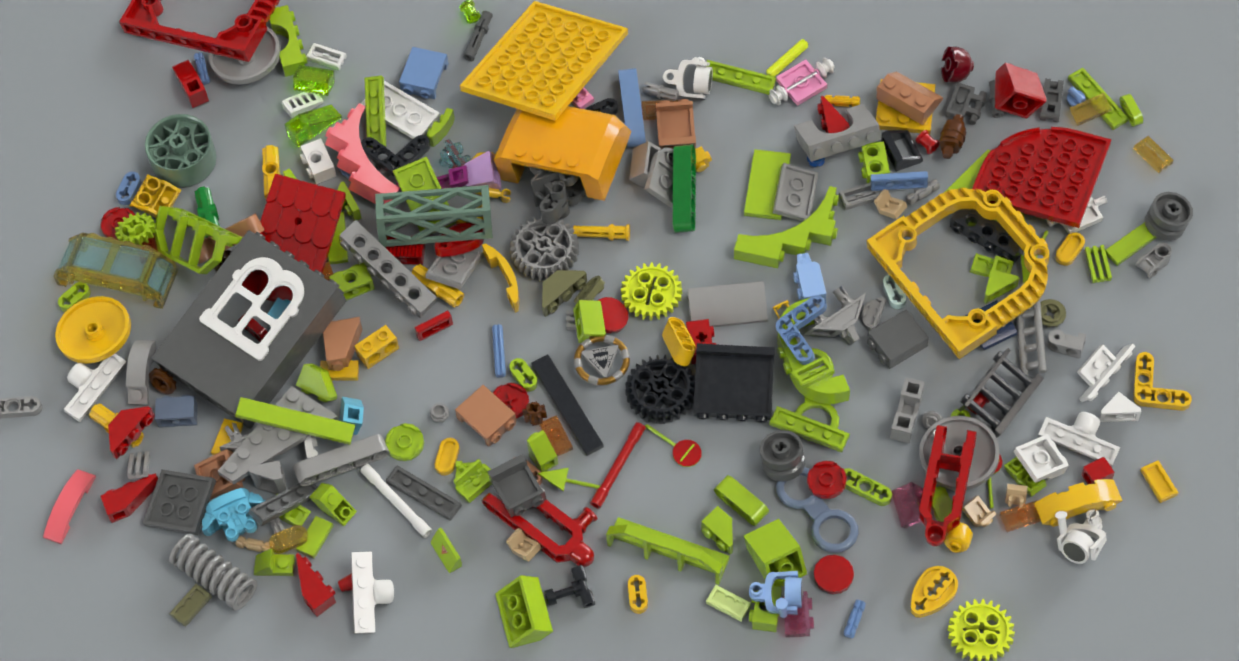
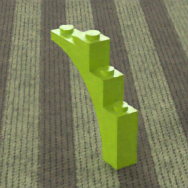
[734,186,839,268]

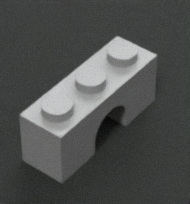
[890,378,925,443]

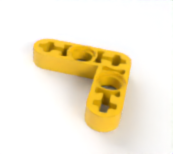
[1133,352,1192,411]

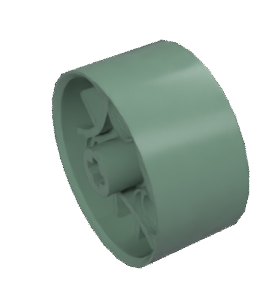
[145,114,217,188]

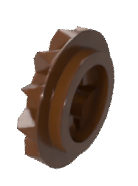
[149,368,177,394]

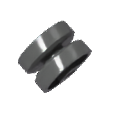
[1145,192,1193,241]
[759,430,805,482]

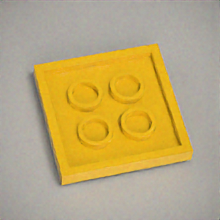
[876,79,936,134]

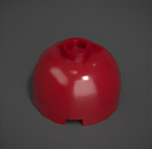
[941,46,974,83]

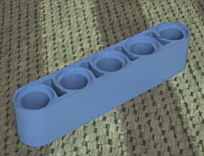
[618,68,646,148]

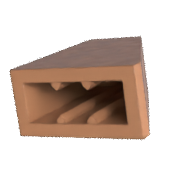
[323,317,362,371]

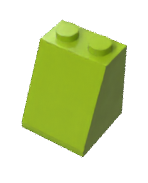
[744,518,807,587]

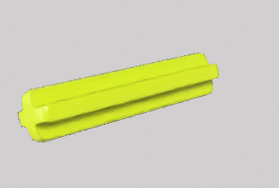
[766,39,808,77]

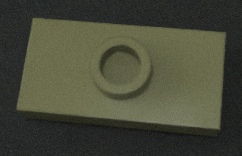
[170,584,212,627]

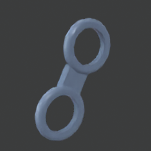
[776,467,859,553]

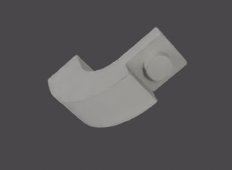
[126,340,156,405]

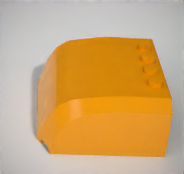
[494,106,631,201]

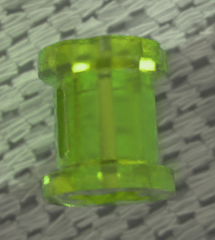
[459,0,481,24]

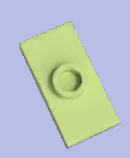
[706,585,751,622]

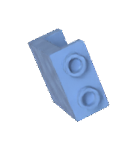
[399,47,449,99]

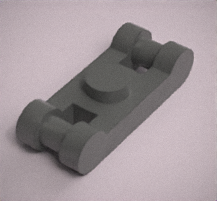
[1040,78,1064,122]

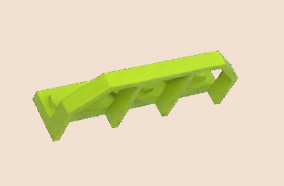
[154,206,243,274]
[606,517,730,585]

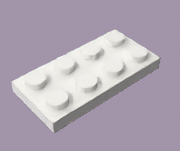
[361,81,440,139]

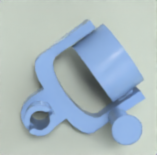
[749,571,802,618]

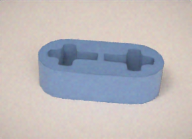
[116,172,142,206]

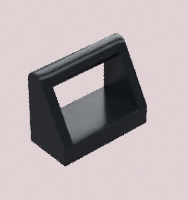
[881,130,923,172]

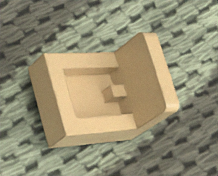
[874,189,908,219]
[962,495,996,527]
[506,528,542,562]

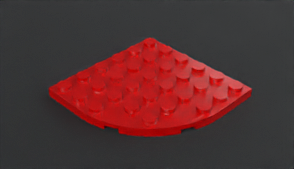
[972,127,1112,228]

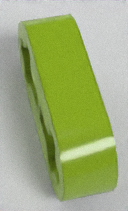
[1119,94,1143,127]
[58,281,91,312]
[509,358,538,392]

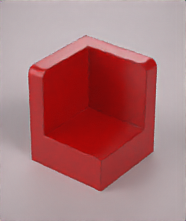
[1081,457,1115,484]

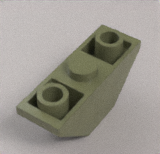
[542,270,587,317]

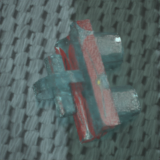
[439,139,471,168]

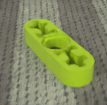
[844,468,892,506]

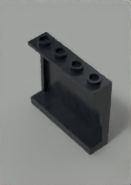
[693,343,775,423]

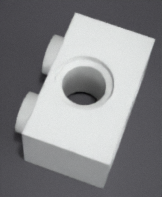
[300,138,337,184]

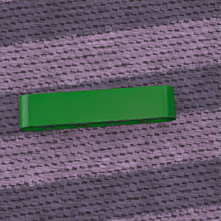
[673,144,696,233]

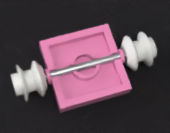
[769,58,835,106]

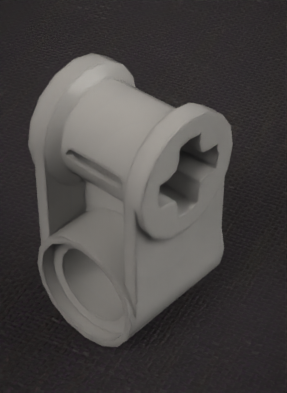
[1135,243,1172,278]

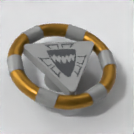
[574,335,630,385]

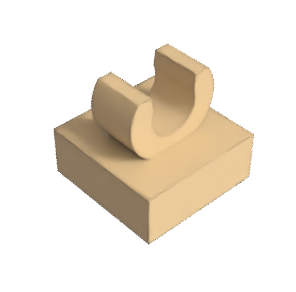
[1005,484,1028,508]

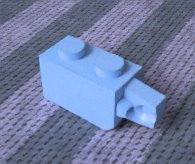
[793,253,826,304]

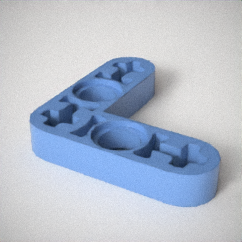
[776,295,827,365]

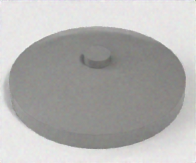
[209,27,281,84]
[920,416,999,490]

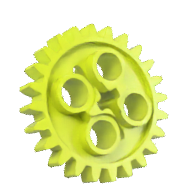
[621,262,682,321]
[948,599,1015,661]

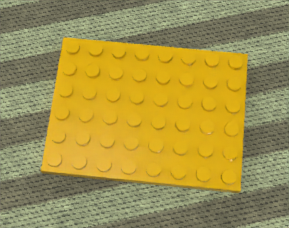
[460,1,628,121]

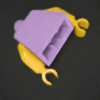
[463,151,511,203]

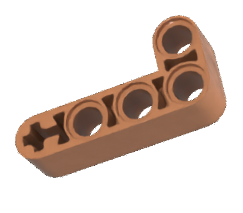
[190,213,264,264]

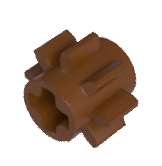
[522,401,547,426]

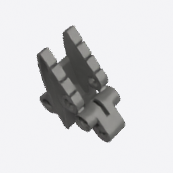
[529,167,586,225]

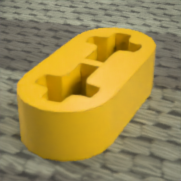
[628,575,648,614]

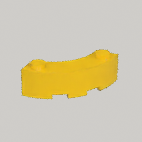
[1034,479,1123,527]

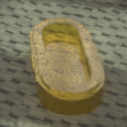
[269,525,308,554]

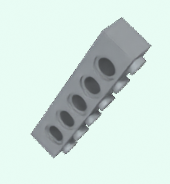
[340,220,437,318]

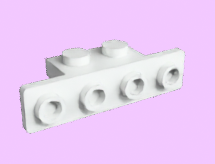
[1077,343,1135,402]

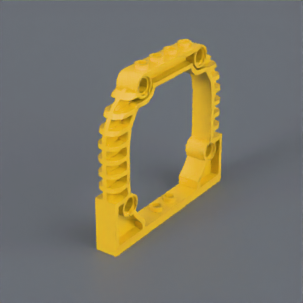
[867,187,1049,359]

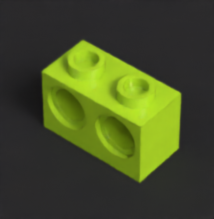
[858,141,890,183]

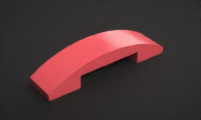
[43,469,96,544]

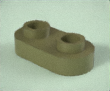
[574,275,605,304]

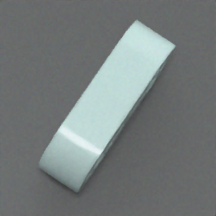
[883,274,906,309]

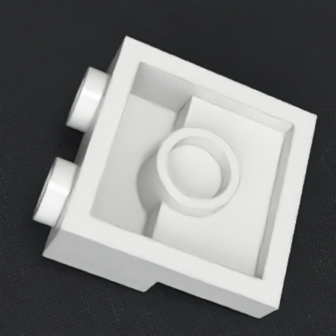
[1013,434,1069,483]

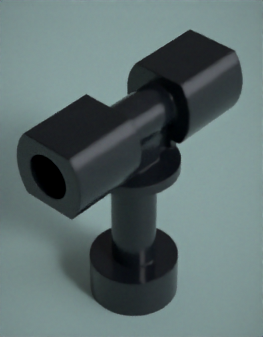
[544,565,595,608]

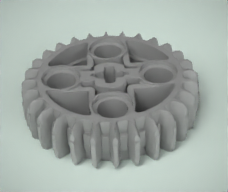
[509,215,579,281]

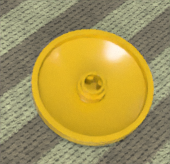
[55,296,131,364]

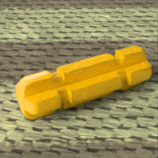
[825,95,860,107]

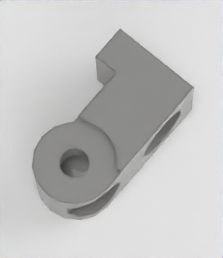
[1047,329,1086,359]

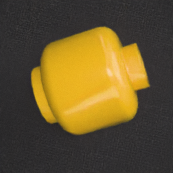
[944,522,973,553]

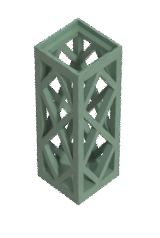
[375,185,493,247]

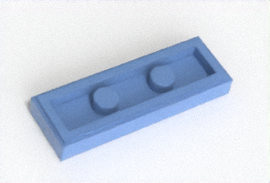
[871,171,928,191]

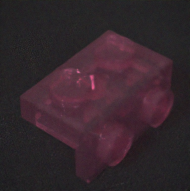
[892,482,923,528]
[783,591,814,637]

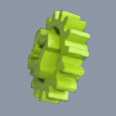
[115,212,156,248]

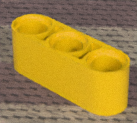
[662,317,696,366]

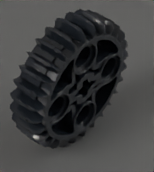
[625,355,696,424]

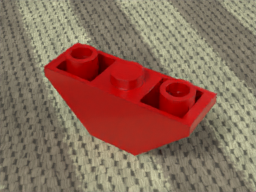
[108,406,155,459]

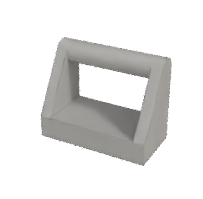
[249,460,287,494]

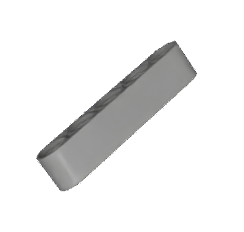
[293,434,390,486]

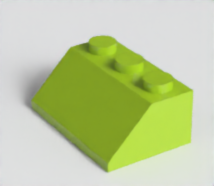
[495,575,553,648]

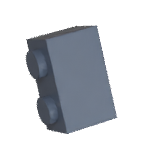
[155,395,198,428]

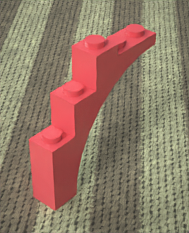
[325,103,400,204]

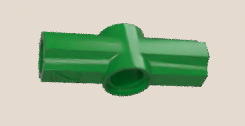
[194,186,220,238]

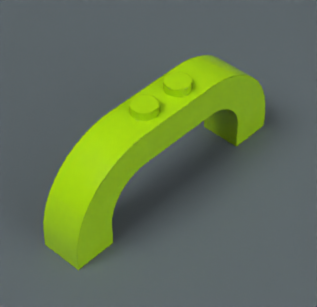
[777,298,850,404]

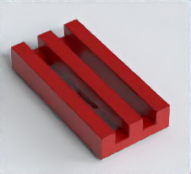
[414,310,453,341]

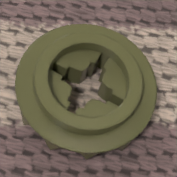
[1040,299,1066,328]

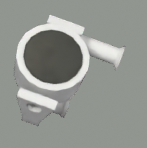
[663,57,713,99]
[1055,509,1107,564]

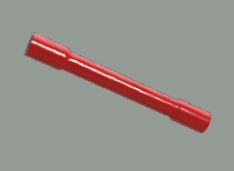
[590,422,646,509]

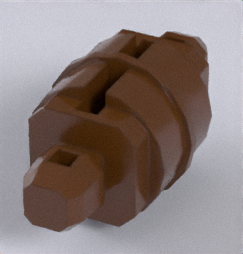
[939,114,967,159]

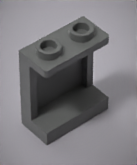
[488,454,546,517]

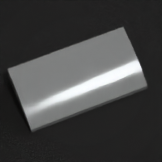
[688,281,768,327]

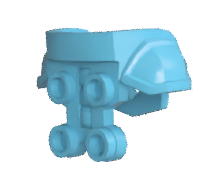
[202,488,266,542]

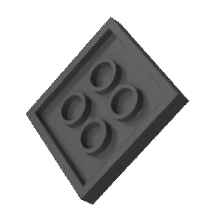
[143,469,216,535]

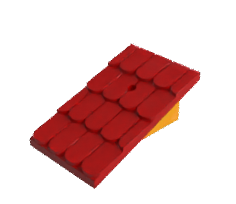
[242,174,346,302]

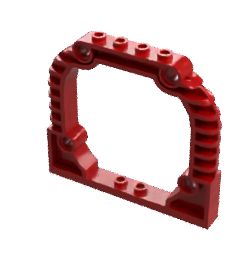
[119,0,280,62]

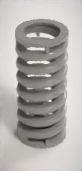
[169,534,257,610]

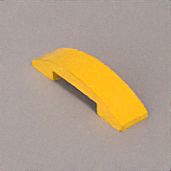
[482,243,520,313]

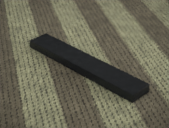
[531,354,604,456]

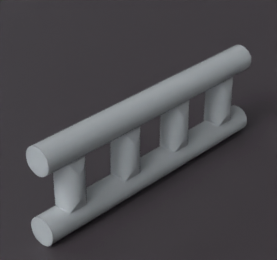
[1016,302,1047,376]

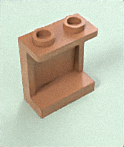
[656,99,696,149]
[455,385,517,447]

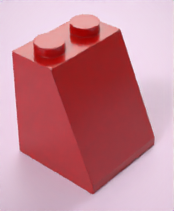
[995,62,1046,119]

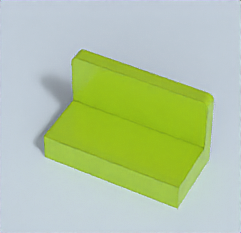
[573,300,606,343]

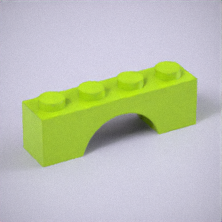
[270,5,308,77]

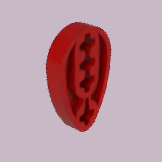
[435,222,484,257]

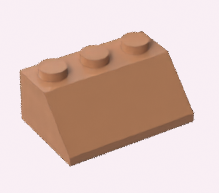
[876,71,943,125]

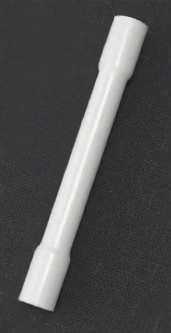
[360,464,433,538]

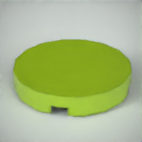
[385,423,424,461]

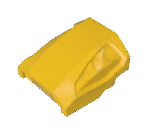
[129,174,181,218]

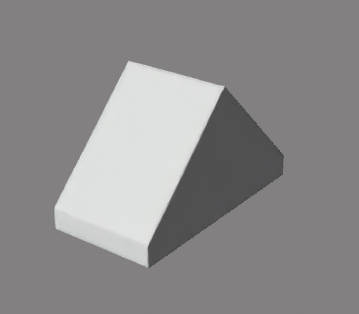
[1099,392,1141,422]

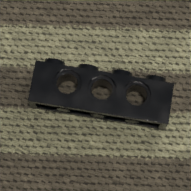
[950,209,1024,265]

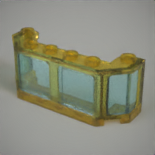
[53,232,178,309]

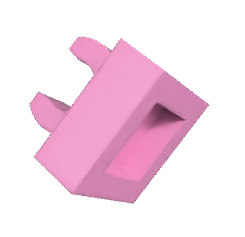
[571,87,594,109]

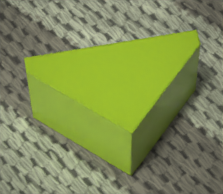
[984,270,1020,304]

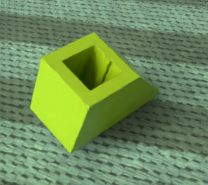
[296,363,338,402]
[526,430,558,472]
[309,483,357,526]
[701,506,733,555]

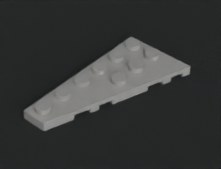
[218,386,338,484]

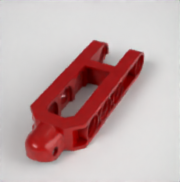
[919,425,977,546]
[482,493,594,567]

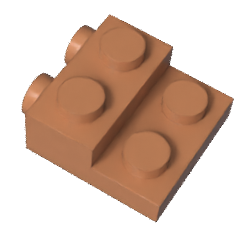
[194,449,245,500]

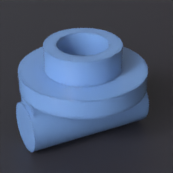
[1067,86,1086,107]

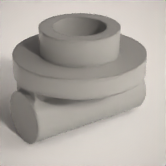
[922,411,943,429]

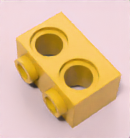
[354,325,399,369]

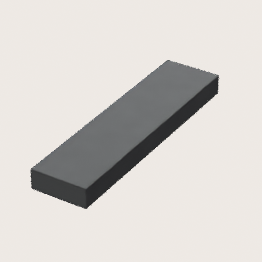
[386,465,462,521]
[248,483,318,526]

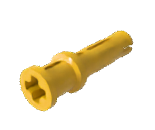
[573,224,630,241]

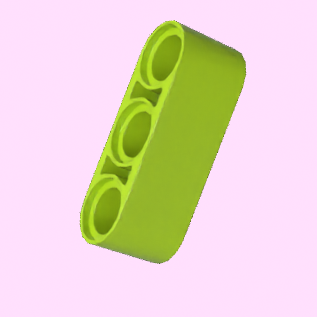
[713,475,769,526]

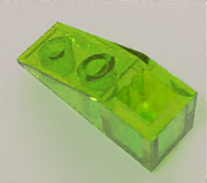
[284,105,342,147]

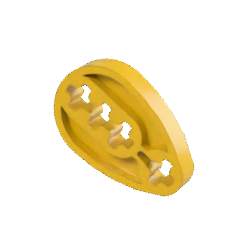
[910,566,958,618]

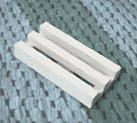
[306,43,347,70]

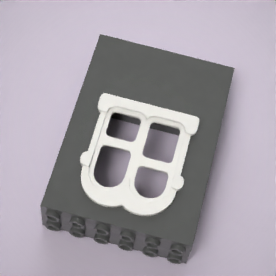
[151,230,347,429]

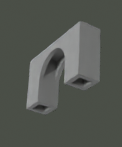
[794,104,881,162]

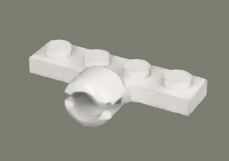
[64,354,127,422]
[1038,412,1120,467]
[351,552,394,634]

